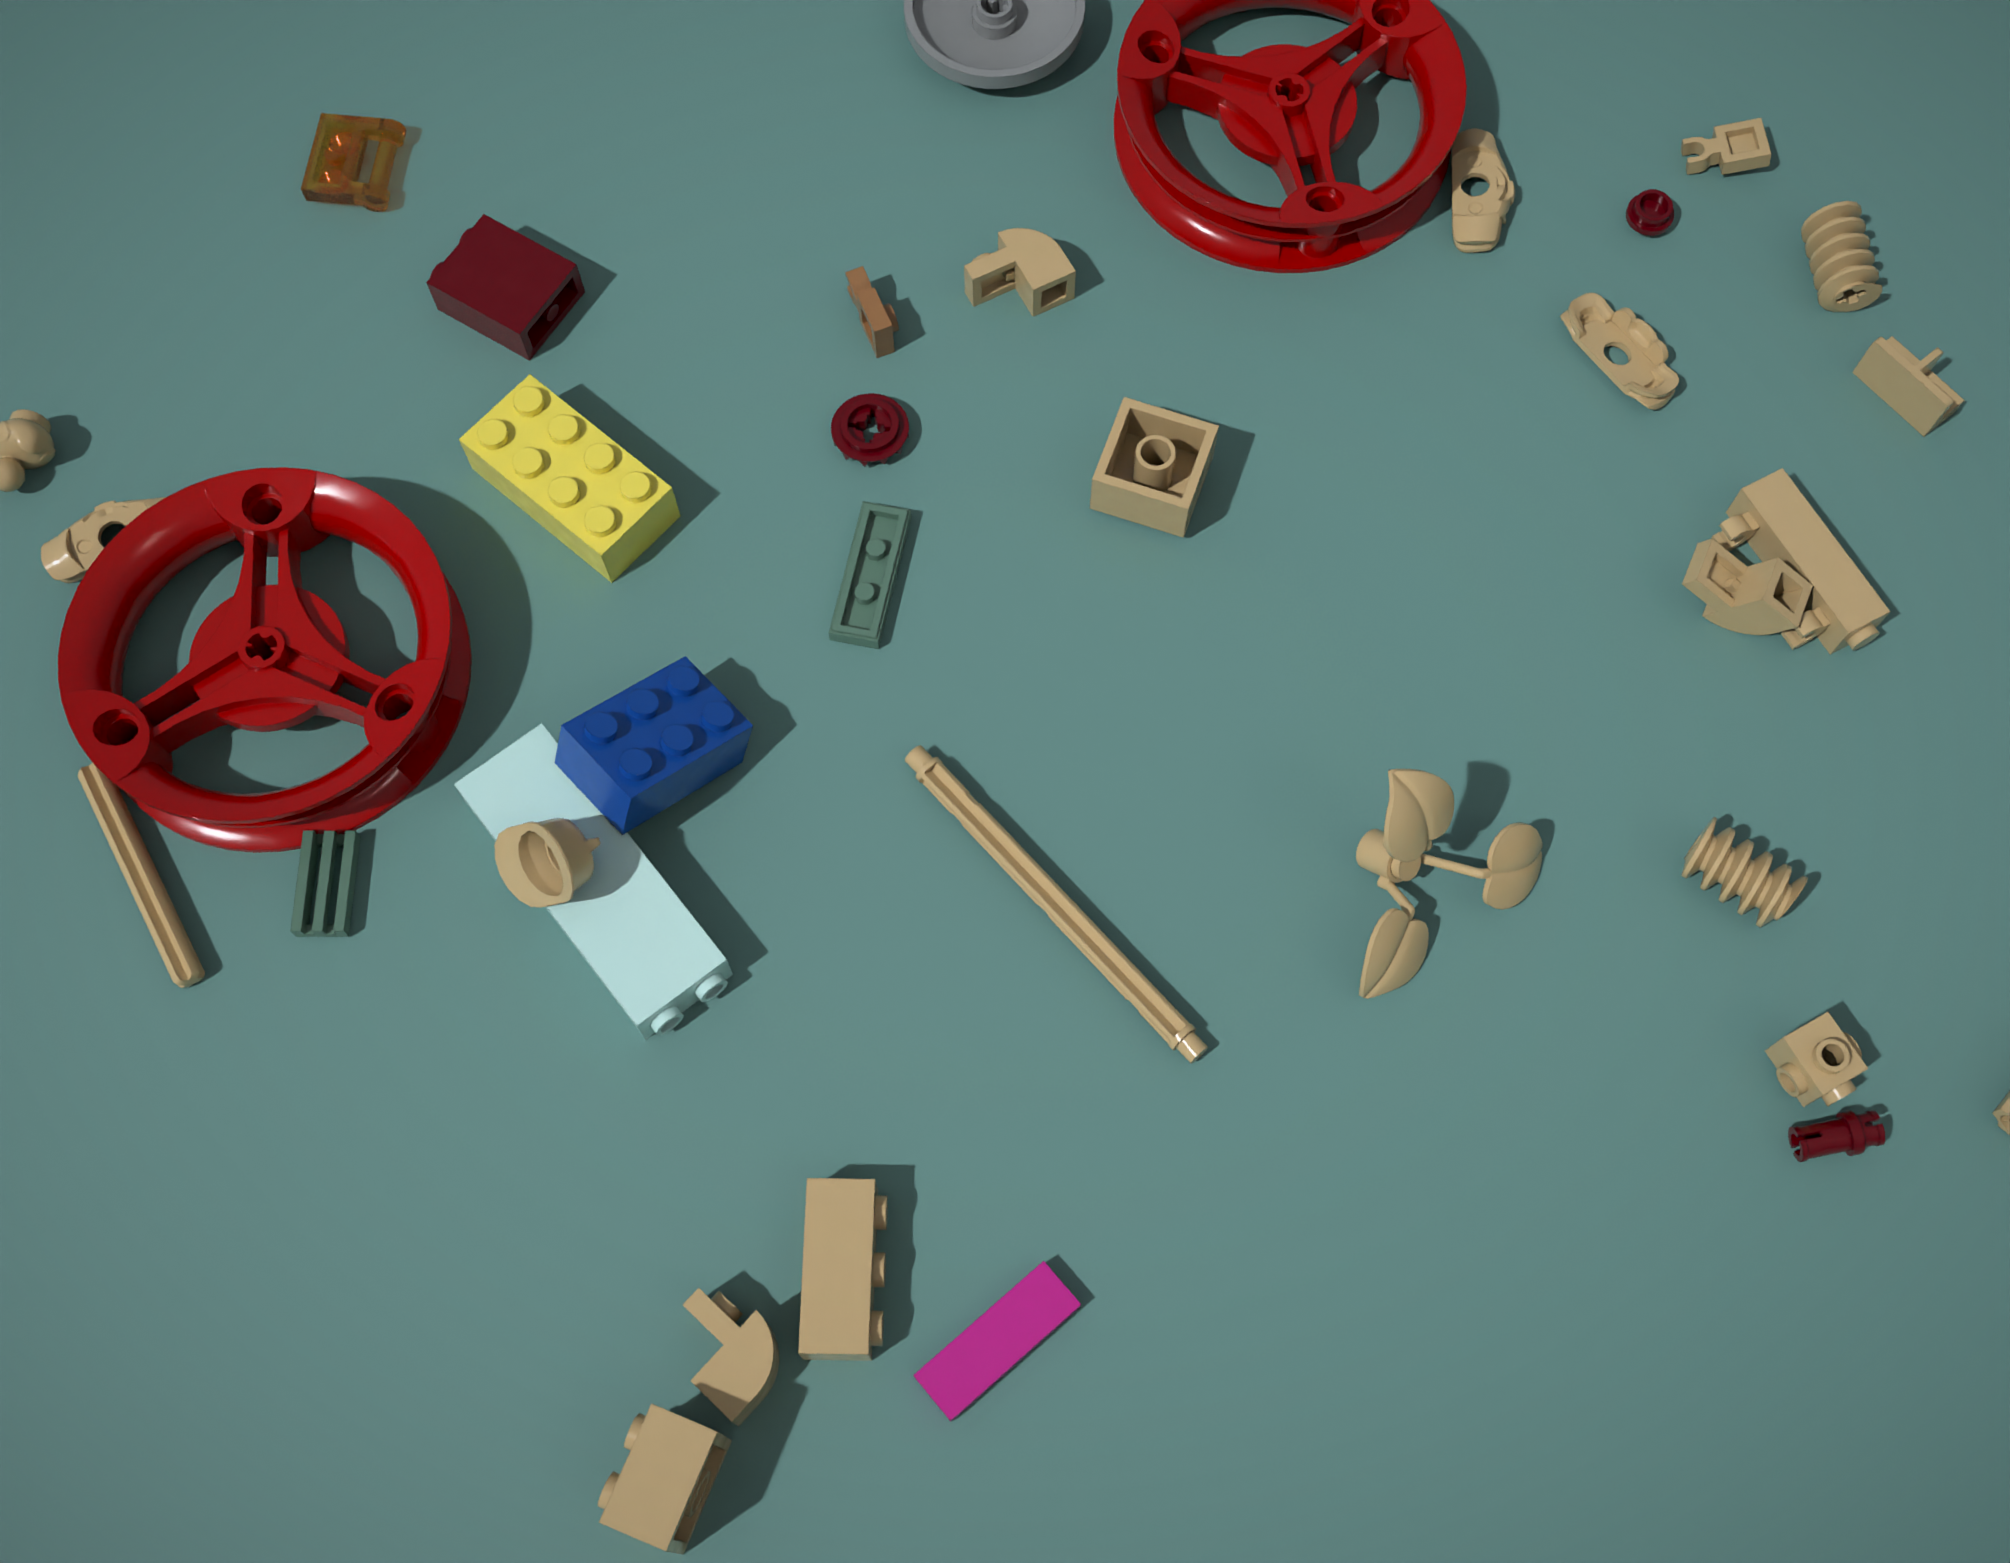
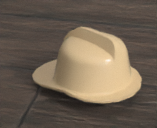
[494,818,601,908]

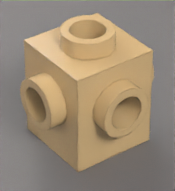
[1765,1012,1868,1108]

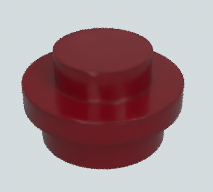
[1626,189,1674,236]

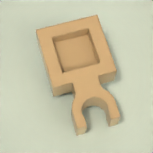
[1681,118,1771,175]

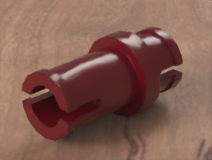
[1788,1110,1885,1162]

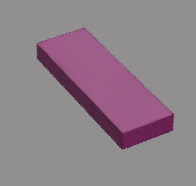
[913,1261,1081,1422]

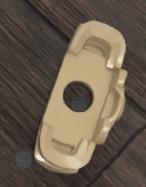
[1451,128,1516,253]
[1560,293,1679,410]
[41,497,166,583]

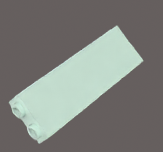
[454,723,733,1040]

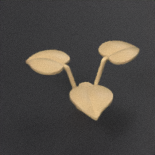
[1356,768,1543,999]

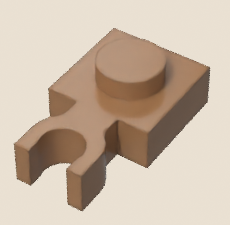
[845,266,899,358]

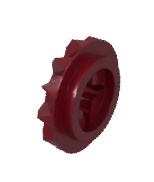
[831,393,909,467]

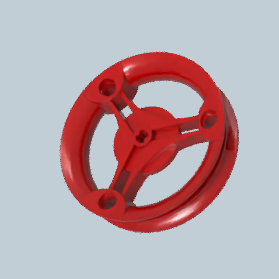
[1114,0,1467,273]
[58,467,472,853]

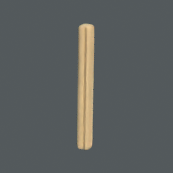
[77,763,205,988]

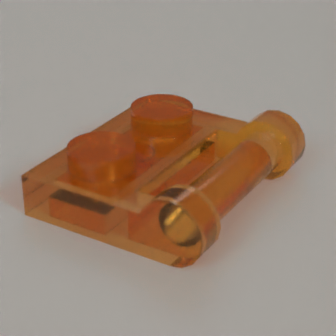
[301,113,406,212]

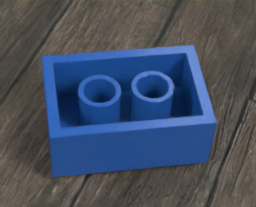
[554,656,753,835]

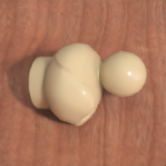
[0,409,56,492]

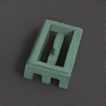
[290,830,361,937]

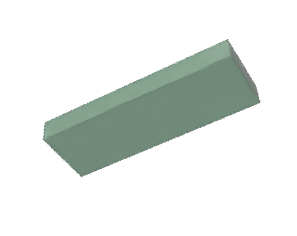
[829,501,912,649]

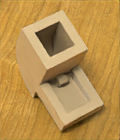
[964,228,1076,317]
[1682,538,1813,635]
[683,1288,779,1427]

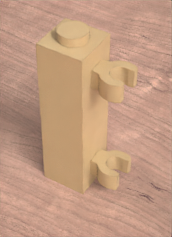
[1711,468,1891,655]

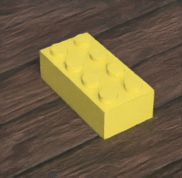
[459,374,681,583]

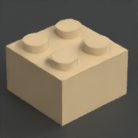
[1090,397,1219,538]
[598,1403,732,1555]

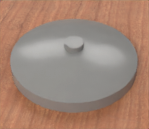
[904,0,1085,89]

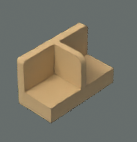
[1852,336,1965,437]

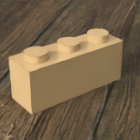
[798,1178,888,1361]

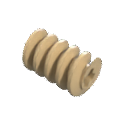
[1801,201,1883,312]
[1681,817,1808,928]

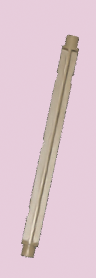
[905,745,1208,1064]

